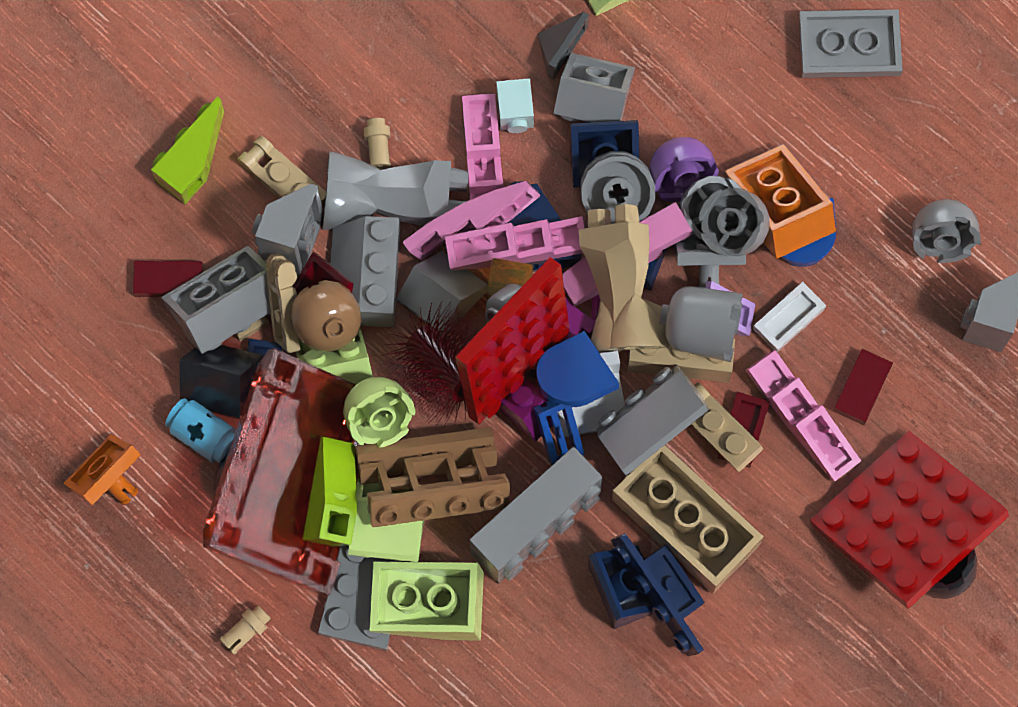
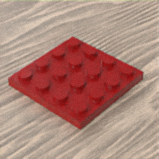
[455,257,569,425]
[810,430,1009,609]

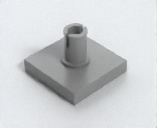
[673,236,746,288]

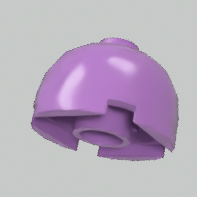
[649,137,719,202]

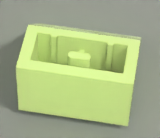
[296,327,373,407]
[348,478,424,562]

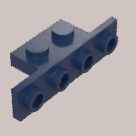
[610,533,705,656]

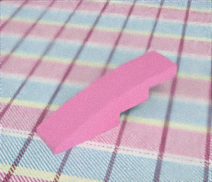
[462,93,503,200]
[403,181,540,261]
[562,202,693,307]
[445,216,586,271]
[745,350,861,481]

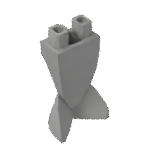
[322,151,468,230]

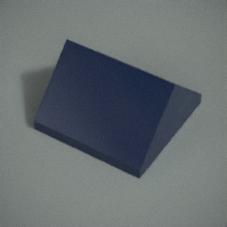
[570,120,639,188]
[588,545,654,629]

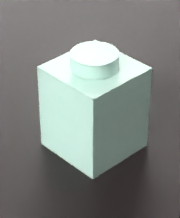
[496,78,534,133]

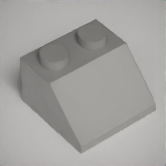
[553,53,635,123]
[960,272,1018,352]

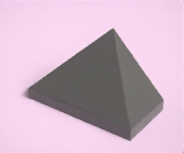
[538,12,589,80]

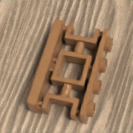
[355,427,510,527]

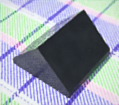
[179,345,266,420]

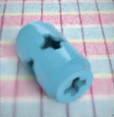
[165,398,241,464]

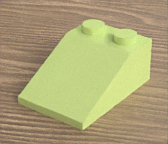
[369,562,484,641]

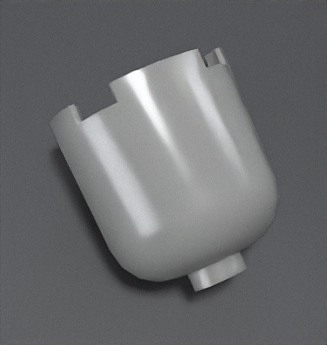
[659,286,743,362]

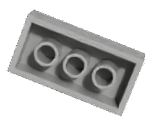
[470,446,602,584]

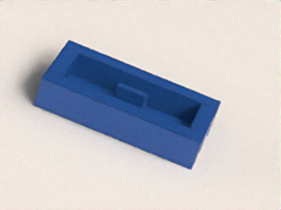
[533,401,585,465]

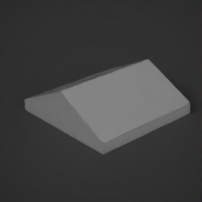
[396,251,490,334]

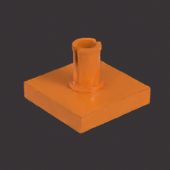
[63,434,141,506]

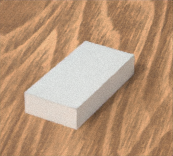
[753,282,826,352]

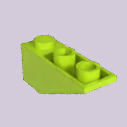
[151,96,224,205]
[303,437,357,546]

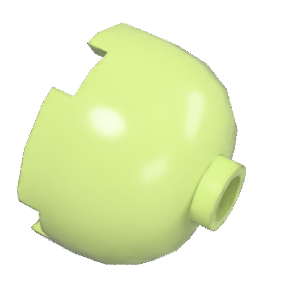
[343,377,416,448]

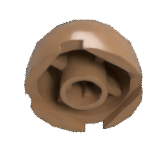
[290,280,362,352]

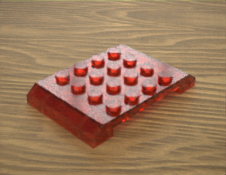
[203,348,366,596]

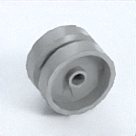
[580,151,655,224]

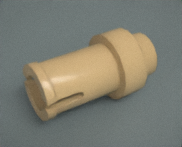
[363,118,391,170]
[219,605,271,655]

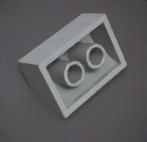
[252,184,323,278]
[330,216,400,327]
[161,246,271,354]
[596,365,708,476]

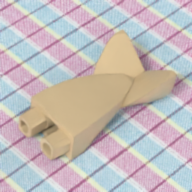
[579,204,670,353]

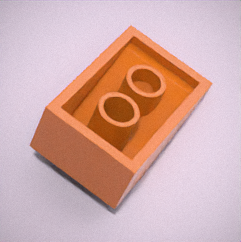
[725,144,836,259]

